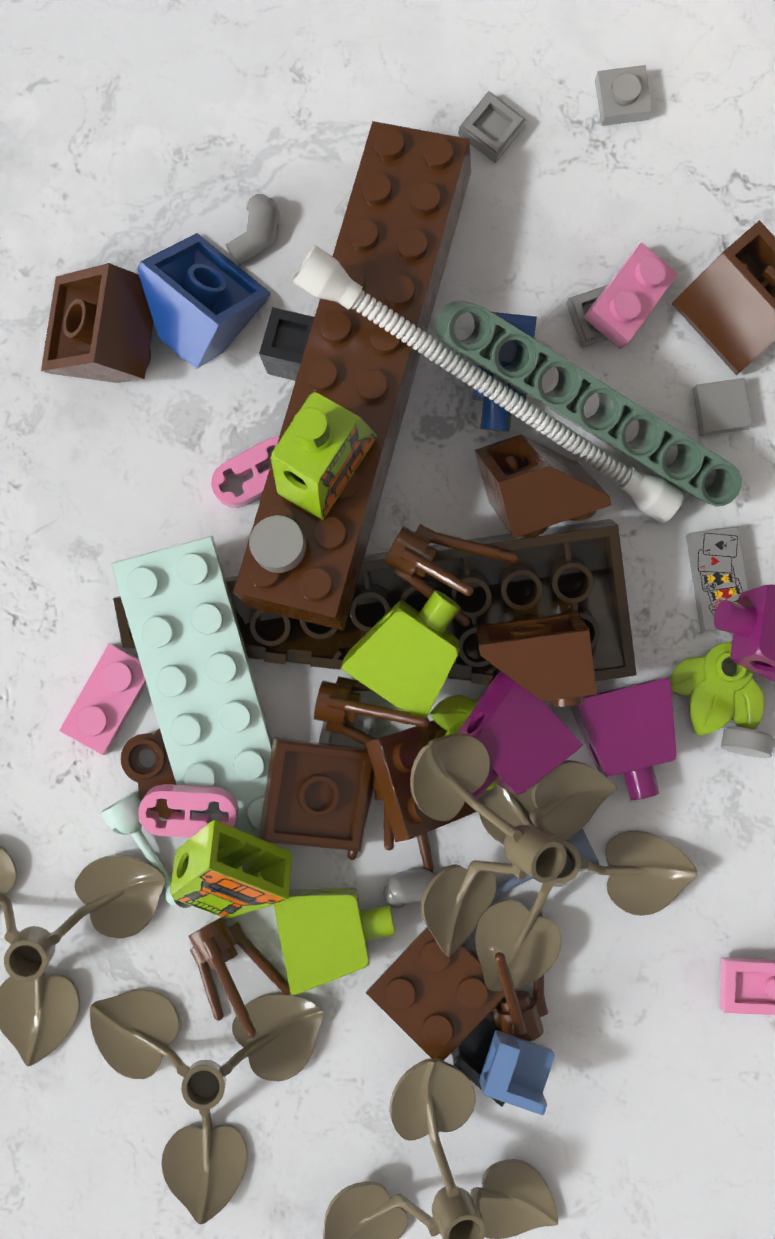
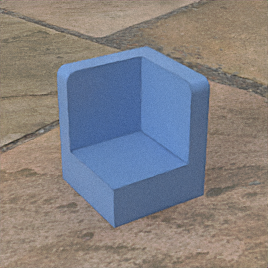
[479,1030,555,1115]

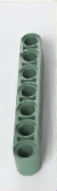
[436,301,742,507]

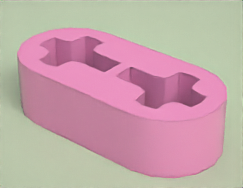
[211,437,279,508]
[138,784,239,838]

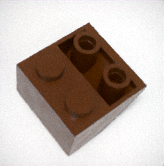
[672,220,775,376]
[475,434,611,538]

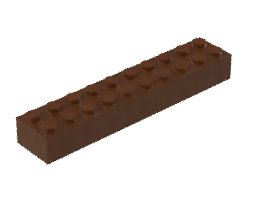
[233,121,471,631]

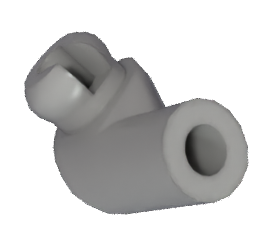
[225,194,280,266]
[383,869,435,908]

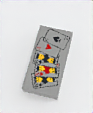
[686,526,748,631]

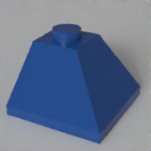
[137,233,271,369]

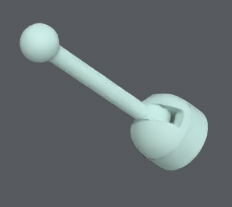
[100,792,177,906]

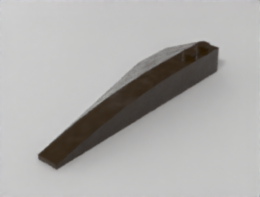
[113,519,637,685]

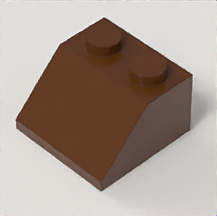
[41,263,154,383]
[476,612,597,707]

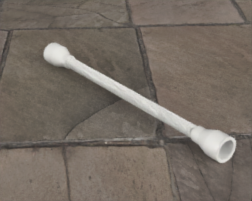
[292,245,684,523]

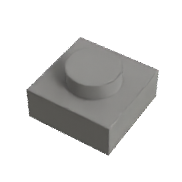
[595,65,652,126]

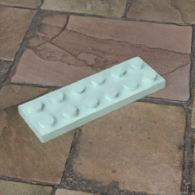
[111,536,272,838]

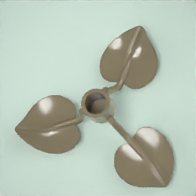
[410,733,617,957]
[475,785,697,991]
[0,845,166,1066]
[90,990,324,1224]
[323,1058,558,1239]

